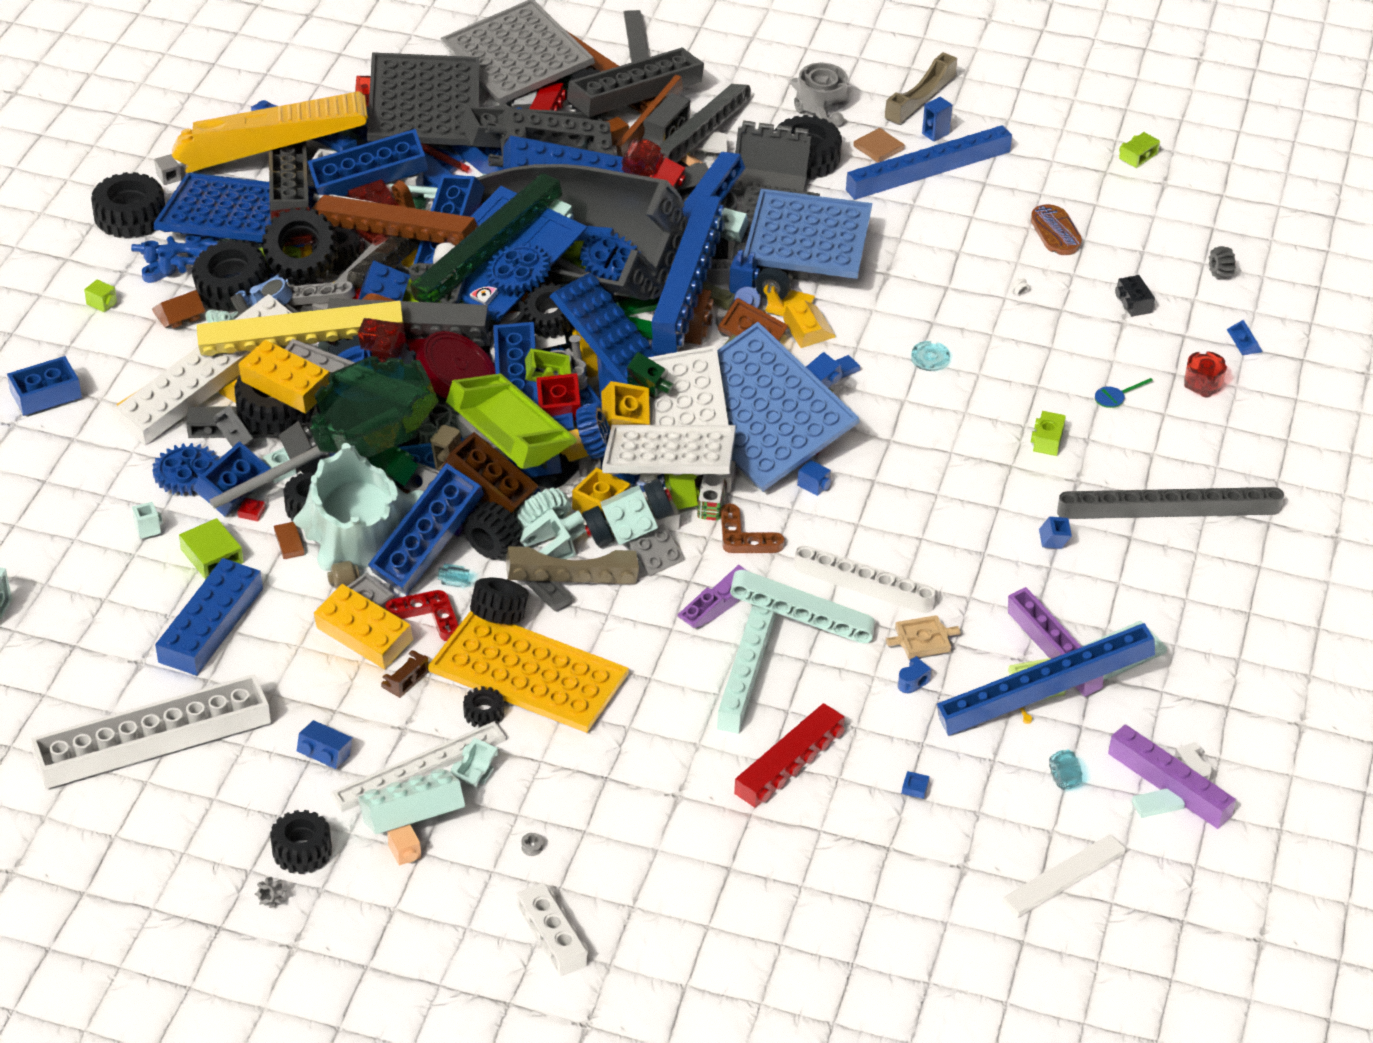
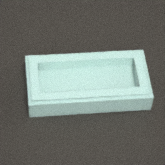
[1132,789,1185,818]

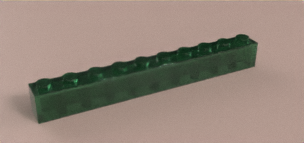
[410,173,563,303]

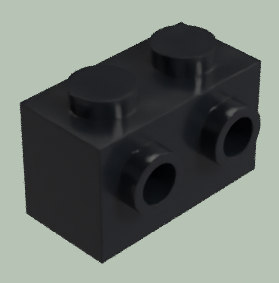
[1115,275,1155,317]

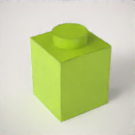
[84,279,117,313]

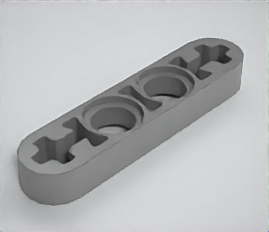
[287,281,356,306]

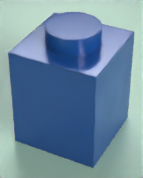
[797,460,831,496]
[1039,516,1072,549]

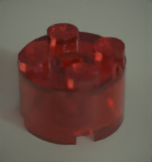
[622,139,665,178]
[1184,351,1227,398]

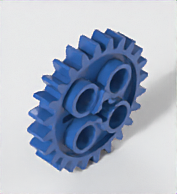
[579,232,641,281]
[486,242,551,296]
[152,443,219,496]

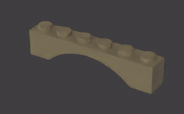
[884,52,958,124]
[505,546,639,584]

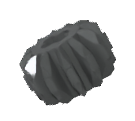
[1208,246,1236,279]

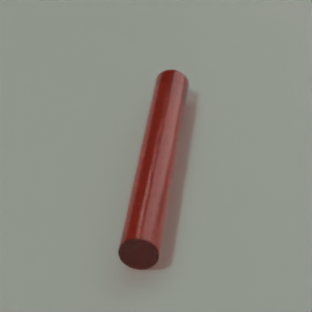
[421,143,470,173]

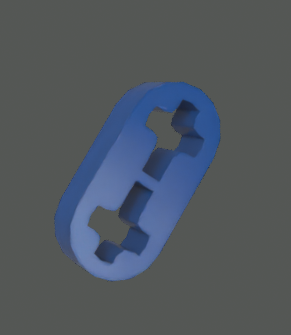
[141,261,176,283]

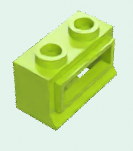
[525,348,571,382]

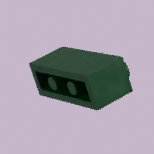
[368,442,419,486]

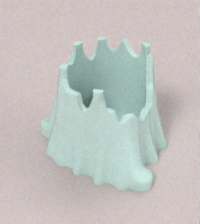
[293,443,424,571]

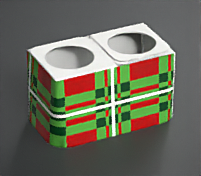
[697,474,725,521]

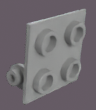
[629,524,685,576]

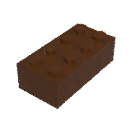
[442,432,538,516]

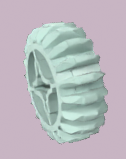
[515,488,572,532]

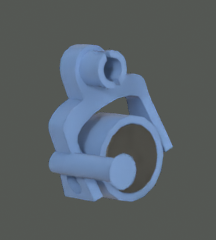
[234,274,292,307]

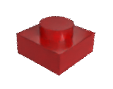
[237,497,266,522]

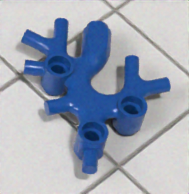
[131,234,220,274]

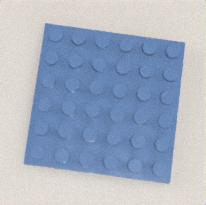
[744,189,873,279]

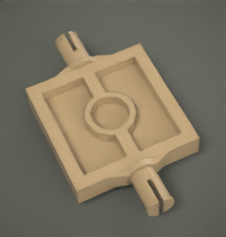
[886,615,960,659]

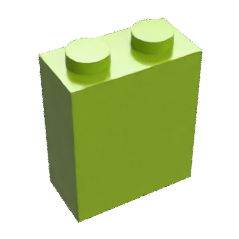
[179,518,244,580]

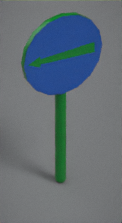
[1095,378,1153,408]

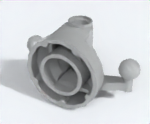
[790,62,849,126]

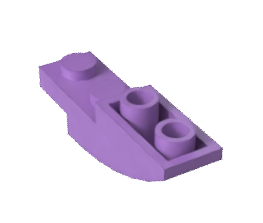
[677,564,747,628]

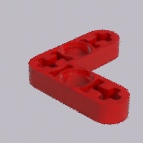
[386,590,459,641]

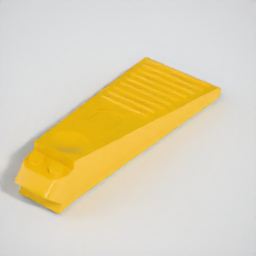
[171,91,368,173]

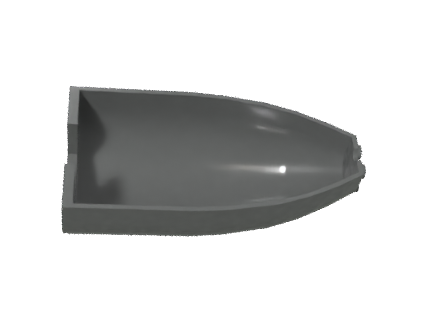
[477,164,688,301]

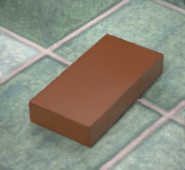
[273,522,304,559]

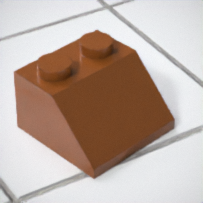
[152,290,205,329]

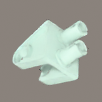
[520,508,587,559]

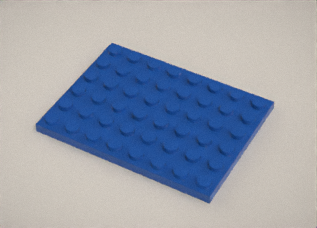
[154,173,318,248]

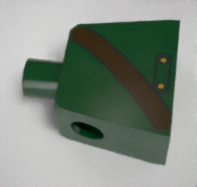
[627,352,674,398]

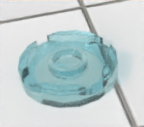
[911,341,950,371]

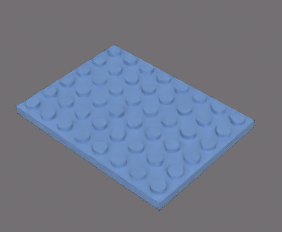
[717,322,860,492]

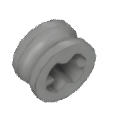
[521,832,542,856]

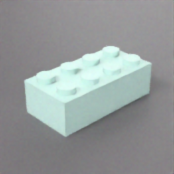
[358,769,465,835]

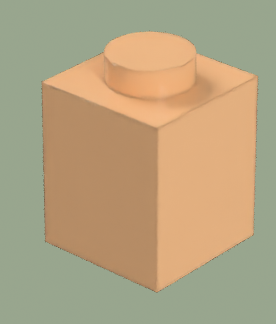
[387,824,421,866]

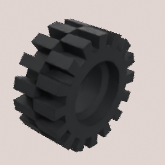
[463,686,504,728]

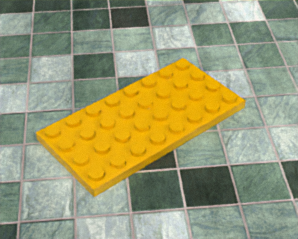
[428,611,629,733]

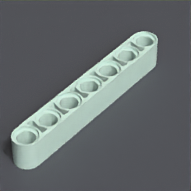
[730,570,875,644]

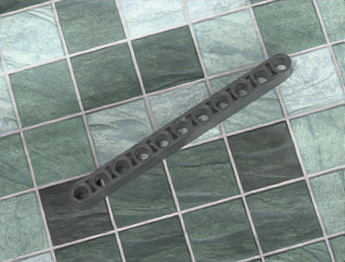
[652,83,751,166]
[1057,487,1284,519]

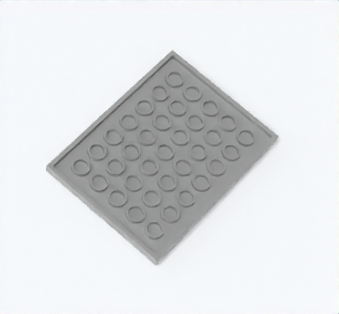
[440,0,595,104]

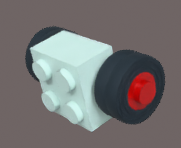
[583,479,674,547]

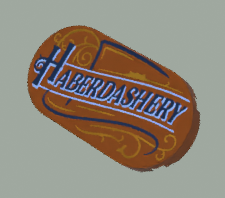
[1031,204,1082,255]

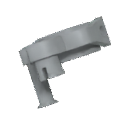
[537,335,588,390]

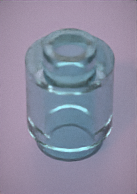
[438,563,470,588]

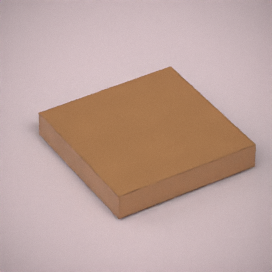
[853,128,905,163]

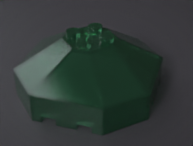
[310,356,438,457]

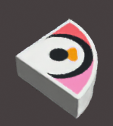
[470,287,498,305]

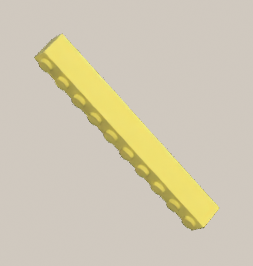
[197,301,404,356]

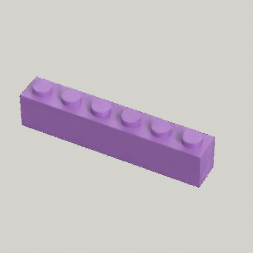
[1008,587,1103,697]
[1108,724,1236,829]

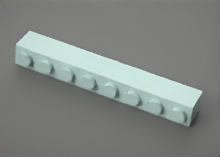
[717,605,777,734]

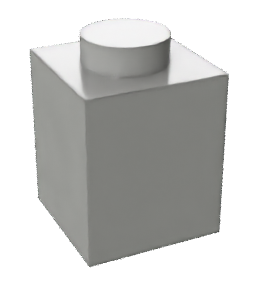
[154,154,181,185]

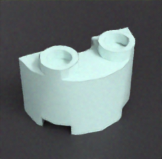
[450,737,498,788]

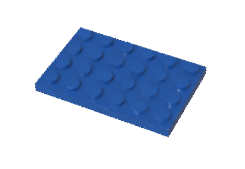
[549,272,659,384]

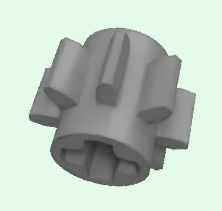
[254,876,287,908]

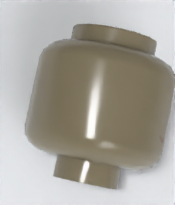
[327,561,360,589]

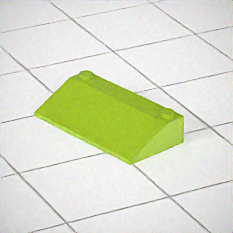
[446,373,577,469]

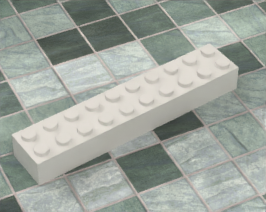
[115,294,292,446]
[30,674,271,789]

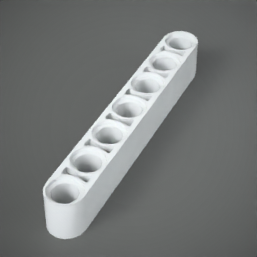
[794,545,935,614]

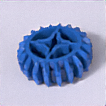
[576,403,610,459]

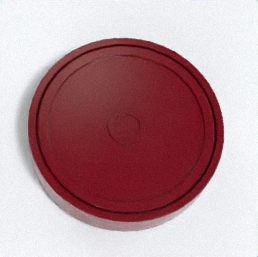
[416,331,496,399]

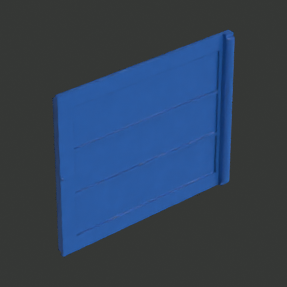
[418,186,588,322]

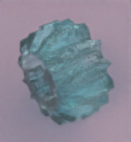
[1049,749,1083,790]

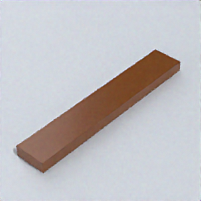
[616,75,683,157]

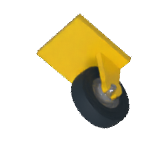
[755,268,815,317]

